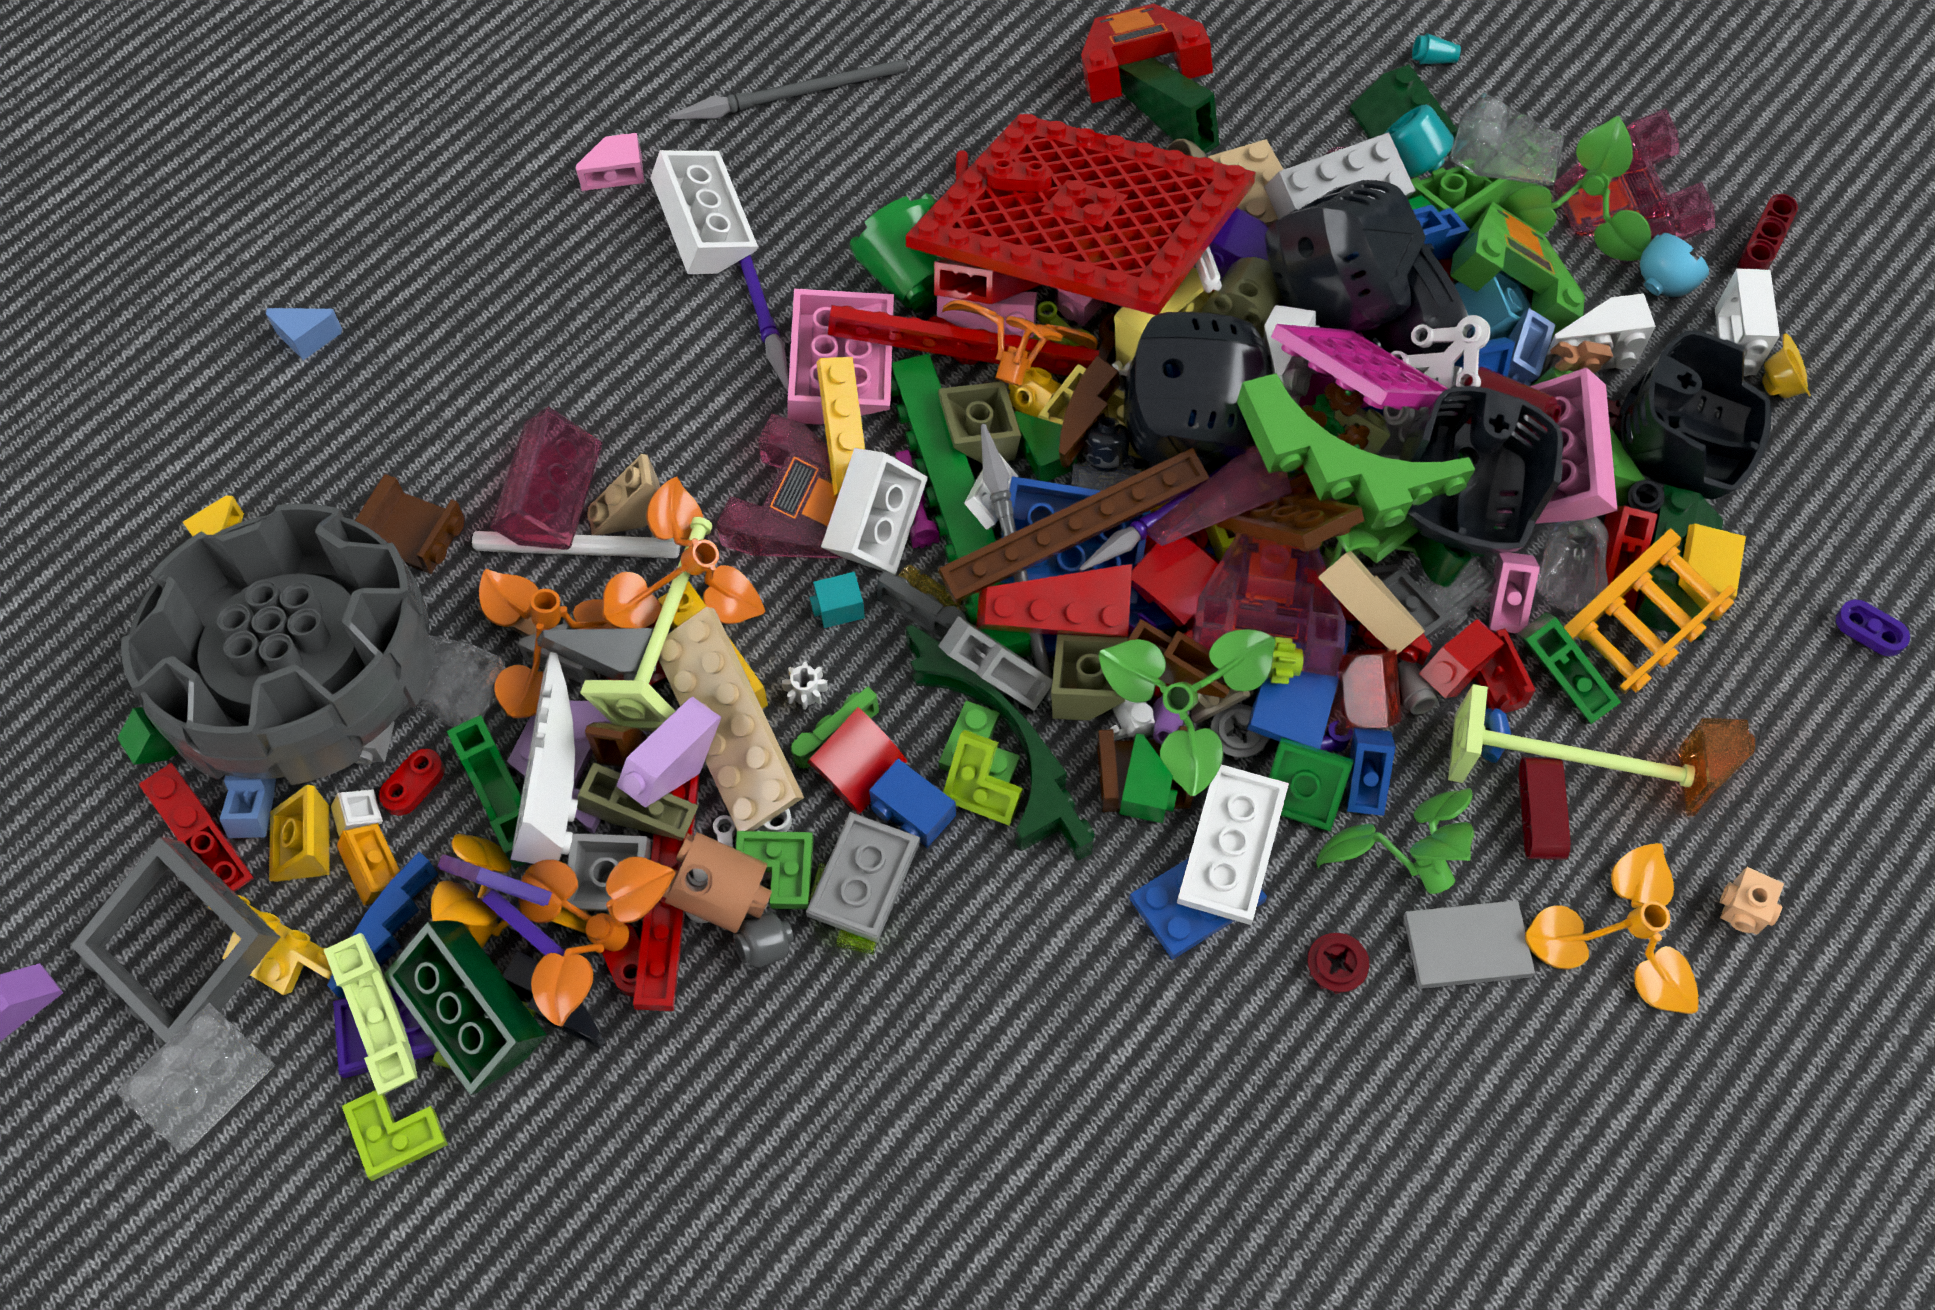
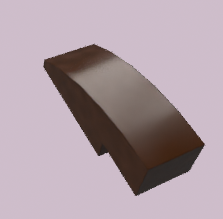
[1059,356,1120,469]
[1127,619,1231,698]
[585,722,647,767]

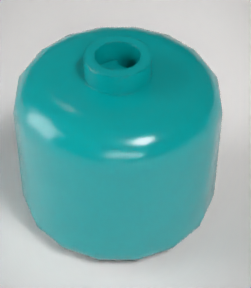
[1384,104,1455,178]

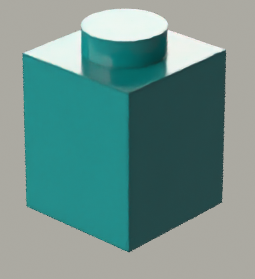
[809,572,865,628]

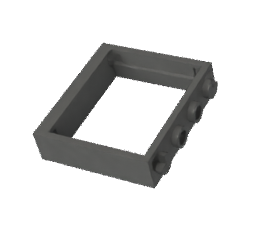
[70,837,280,1047]

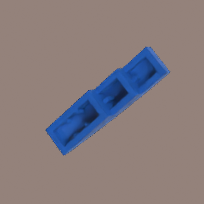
[327,852,438,999]

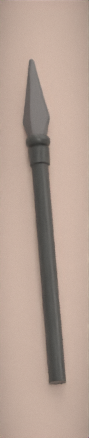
[669,59,908,119]
[981,424,1053,702]

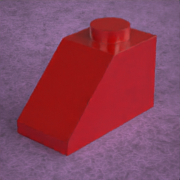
[1418,619,1505,698]

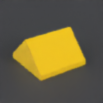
[1679,524,1746,621]
[269,785,329,882]

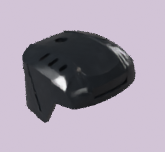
[1265,180,1426,333]
[1362,243,1472,361]
[1123,312,1272,466]
[1614,330,1772,500]
[1399,386,1563,555]

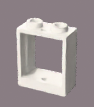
[1715,268,1780,376]

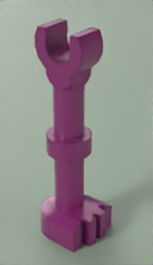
[895,450,940,548]

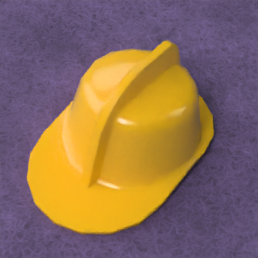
[1762,333,1811,398]

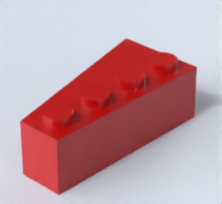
[977,564,1132,637]

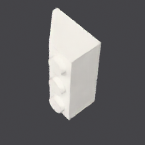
[821,448,928,575]

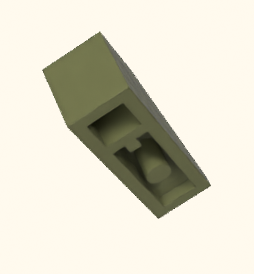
[577,762,699,841]

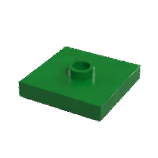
[1268,737,1353,832]

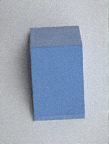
[266,308,342,360]

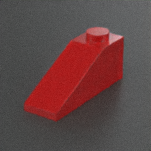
[1597,506,1658,613]

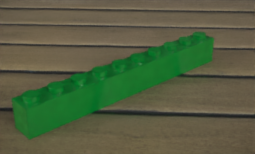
[891,353,1031,658]

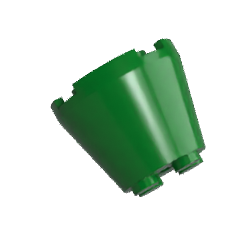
[850,193,948,313]

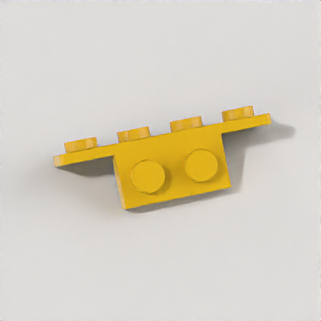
[208,895,332,995]

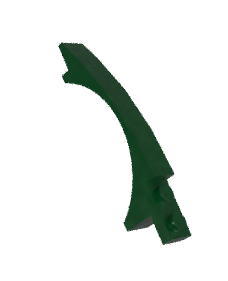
[905,624,1095,860]

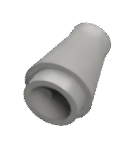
[1397,661,1438,714]

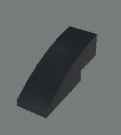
[502,950,606,1050]

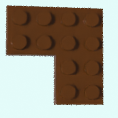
[1214,472,1364,551]

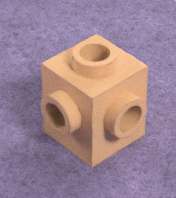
[1720,867,1784,935]

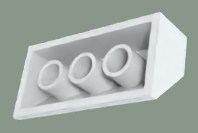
[650,150,758,274]

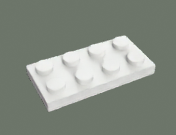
[1177,764,1289,925]

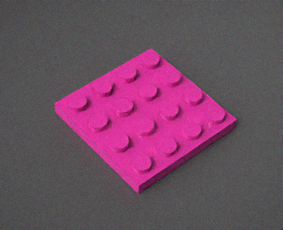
[1271,324,1449,410]

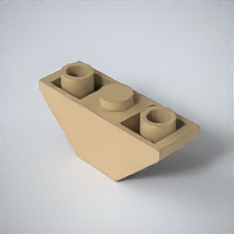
[587,454,660,535]

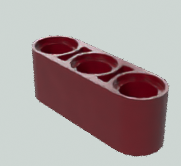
[1736,194,1798,270]
[1518,756,1571,861]

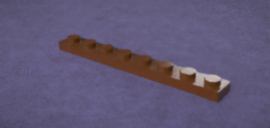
[938,448,1210,603]

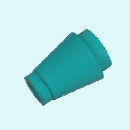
[1412,33,1461,64]

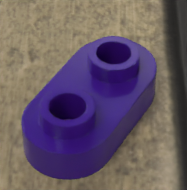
[1835,599,1910,657]

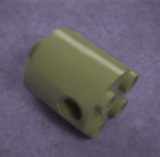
[1202,257,1285,338]

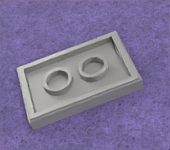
[806,812,920,943]
[1403,900,1535,989]

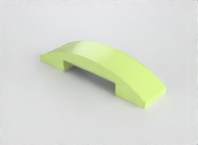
[324,933,418,1096]

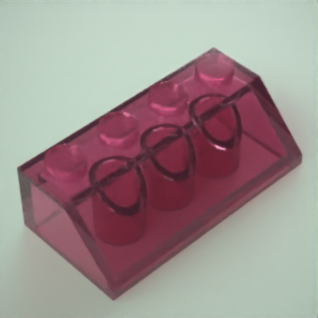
[490,406,602,550]

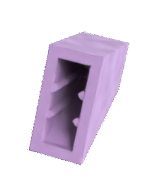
[617,697,721,808]

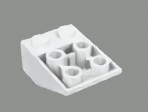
[1540,294,1656,377]
[1264,305,1320,405]

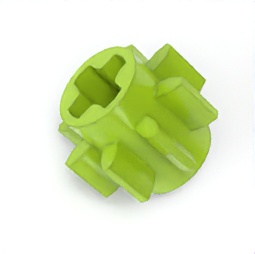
[1268,637,1303,684]

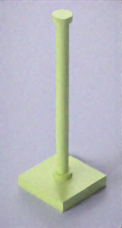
[580,517,713,731]
[1448,684,1695,788]

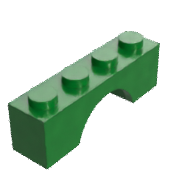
[446,715,527,869]

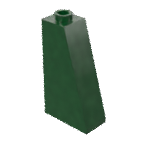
[1118,58,1220,154]

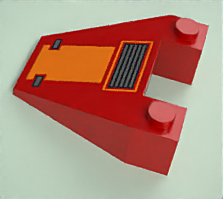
[1081,3,1213,103]

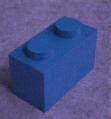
[869,759,956,848]

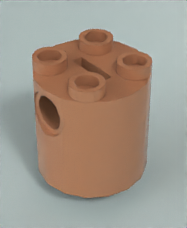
[662,832,772,934]

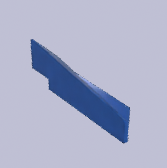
[1347,204,1470,272]

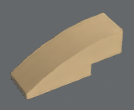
[1318,551,1425,655]

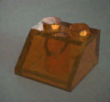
[1679,718,1755,816]

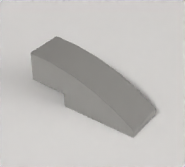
[938,616,1053,711]

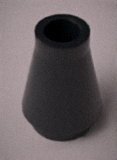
[1628,480,1665,513]

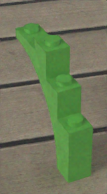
[1237,373,1475,529]

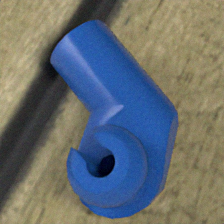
[1481,708,1511,763]

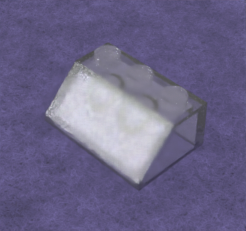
[115,1003,276,1155]

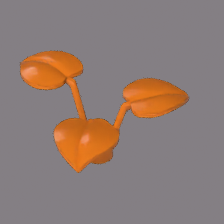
[942,300,1098,387]
[602,477,765,629]
[479,569,619,718]
[519,856,676,1027]

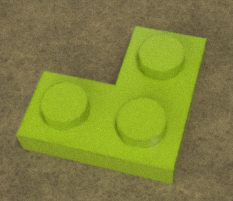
[943,730,1023,826]
[342,1090,448,1181]

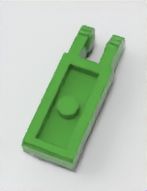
[790,686,879,769]

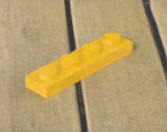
[816,357,865,496]

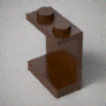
[355,474,465,574]
[1097,726,1199,812]

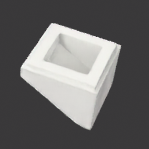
[331,789,383,837]

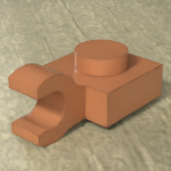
[1550,341,1613,373]

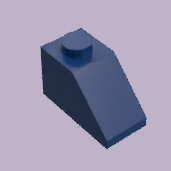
[1346,727,1396,816]

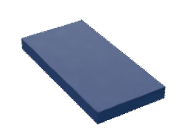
[1247,604,1353,749]

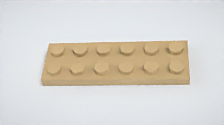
[658,607,804,831]

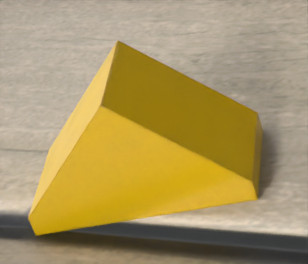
[183,495,244,536]

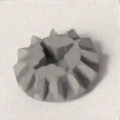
[1210,704,1268,760]

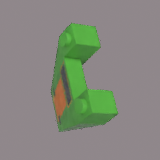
[1450,202,1585,339]

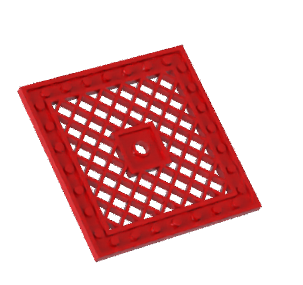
[906,114,1256,315]

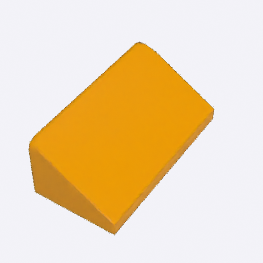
[337,823,400,906]

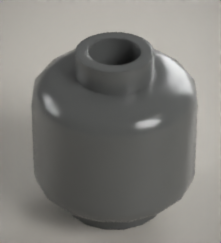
[733,912,794,968]

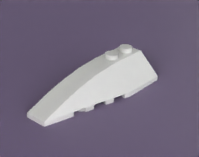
[510,652,578,864]

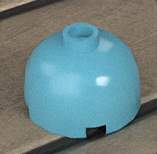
[1640,233,1709,297]

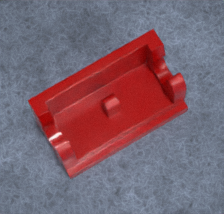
[1474,628,1536,713]

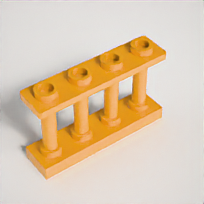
[1564,528,1736,694]

